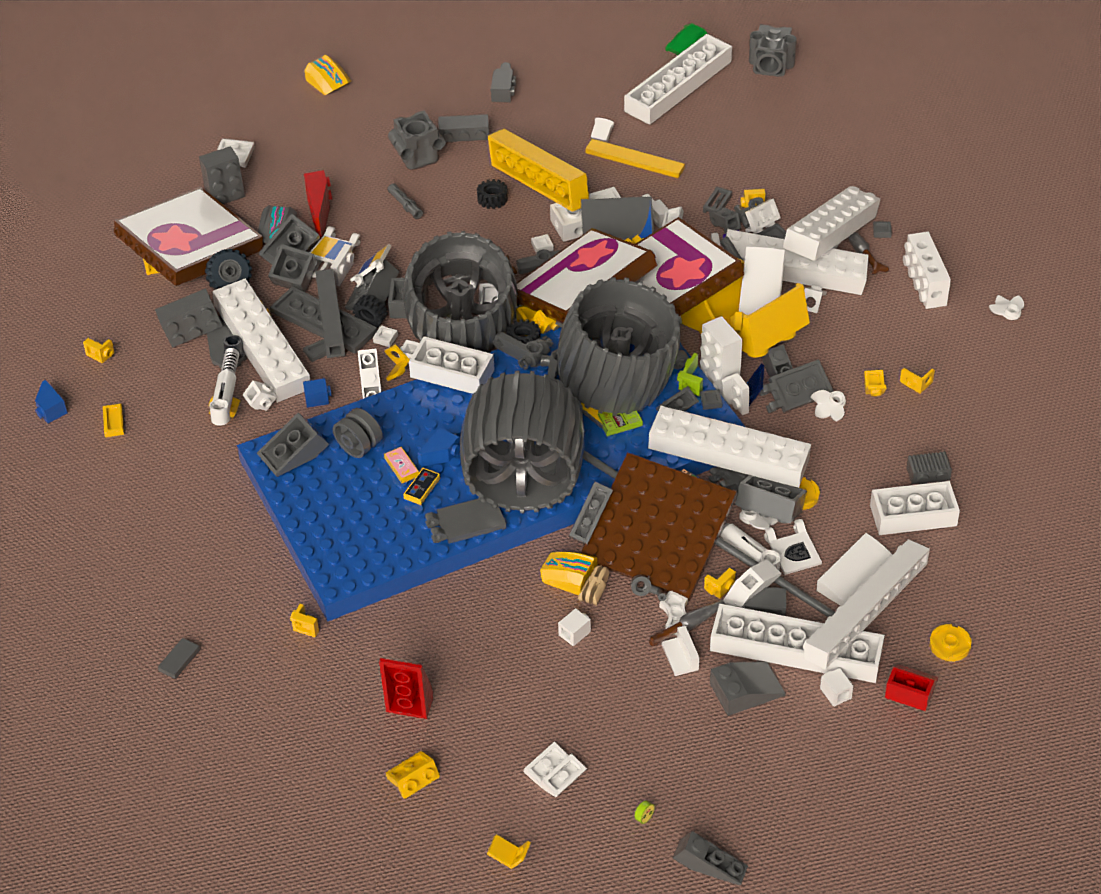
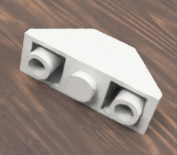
[358,349,381,399]
[723,559,781,608]

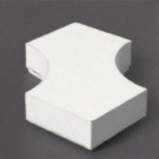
[659,591,690,636]

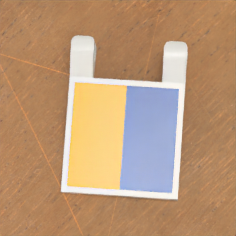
[309,226,360,263]
[350,244,391,288]

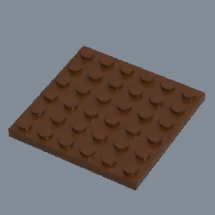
[581,452,737,601]

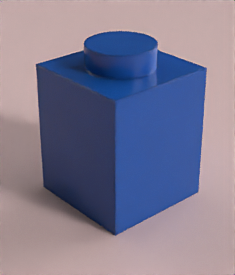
[303,378,332,408]

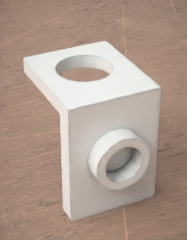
[804,285,827,313]

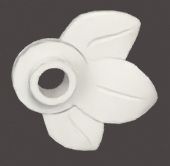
[989,295,1024,320]
[811,390,846,422]
[739,510,778,530]

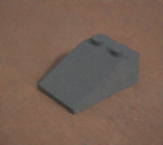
[258,214,320,265]
[257,413,329,477]
[710,662,786,716]

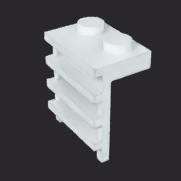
[312,244,354,286]

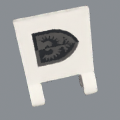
[764,519,822,575]

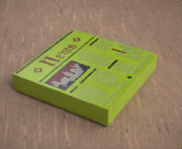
[598,411,643,436]

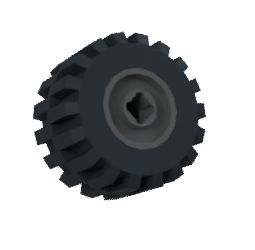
[205,249,252,290]

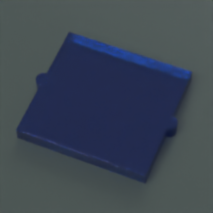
[747,364,764,406]

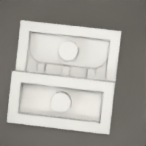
[523,742,587,797]

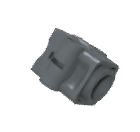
[749,24,797,77]
[388,110,446,169]

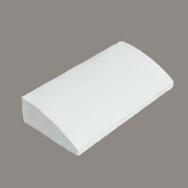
[739,247,786,315]
[816,533,892,606]

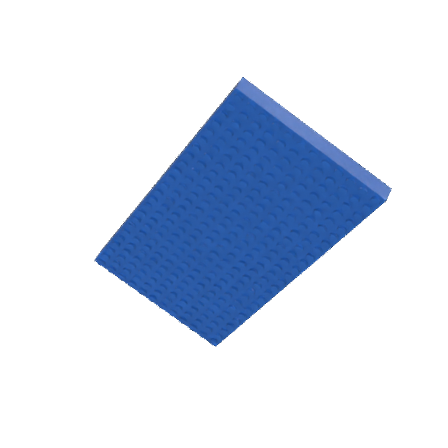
[237,327,745,622]

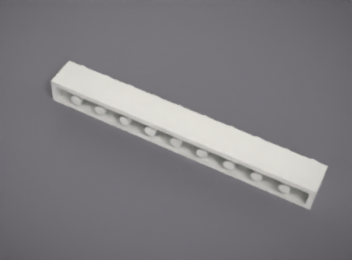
[803,539,930,670]

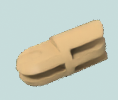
[578,565,609,605]

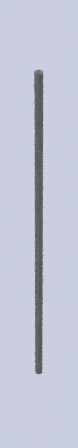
[583,450,864,631]

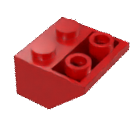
[885,664,938,711]

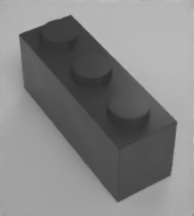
[438,114,489,142]
[568,482,613,544]

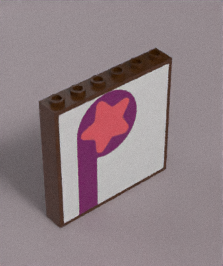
[113,187,263,286]
[636,217,745,316]
[516,228,658,324]

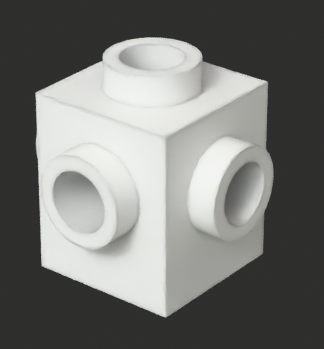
[243,380,277,411]

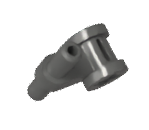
[734,197,764,228]

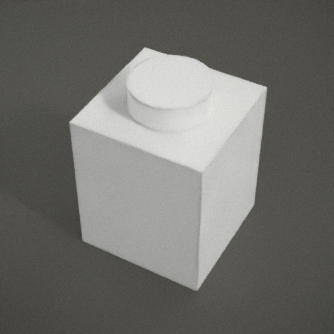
[558,608,591,646]
[820,668,853,707]

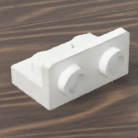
[745,199,781,234]
[721,373,749,415]

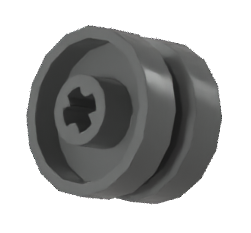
[333,408,383,458]

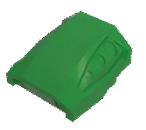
[665,23,708,55]

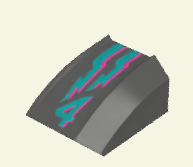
[258,205,298,243]

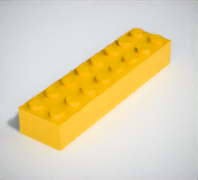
[488,129,589,212]

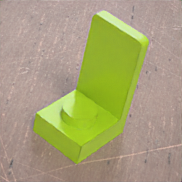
[677,353,703,396]

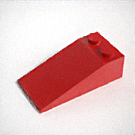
[304,170,332,239]
[379,658,433,719]

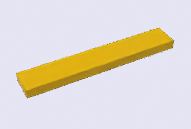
[585,139,685,178]

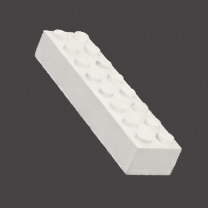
[624,34,732,125]
[783,186,881,261]
[726,229,868,295]
[213,278,310,402]
[648,406,811,488]
[710,604,884,683]

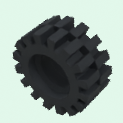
[477,179,508,209]
[352,294,388,328]
[506,319,540,344]

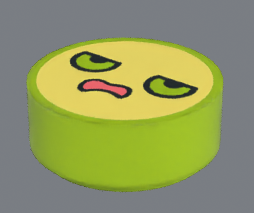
[635,800,655,824]

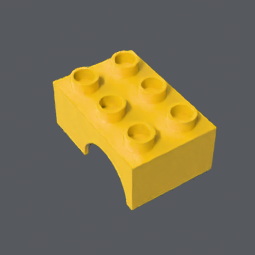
[681,259,810,358]

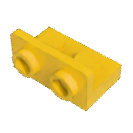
[385,751,440,799]

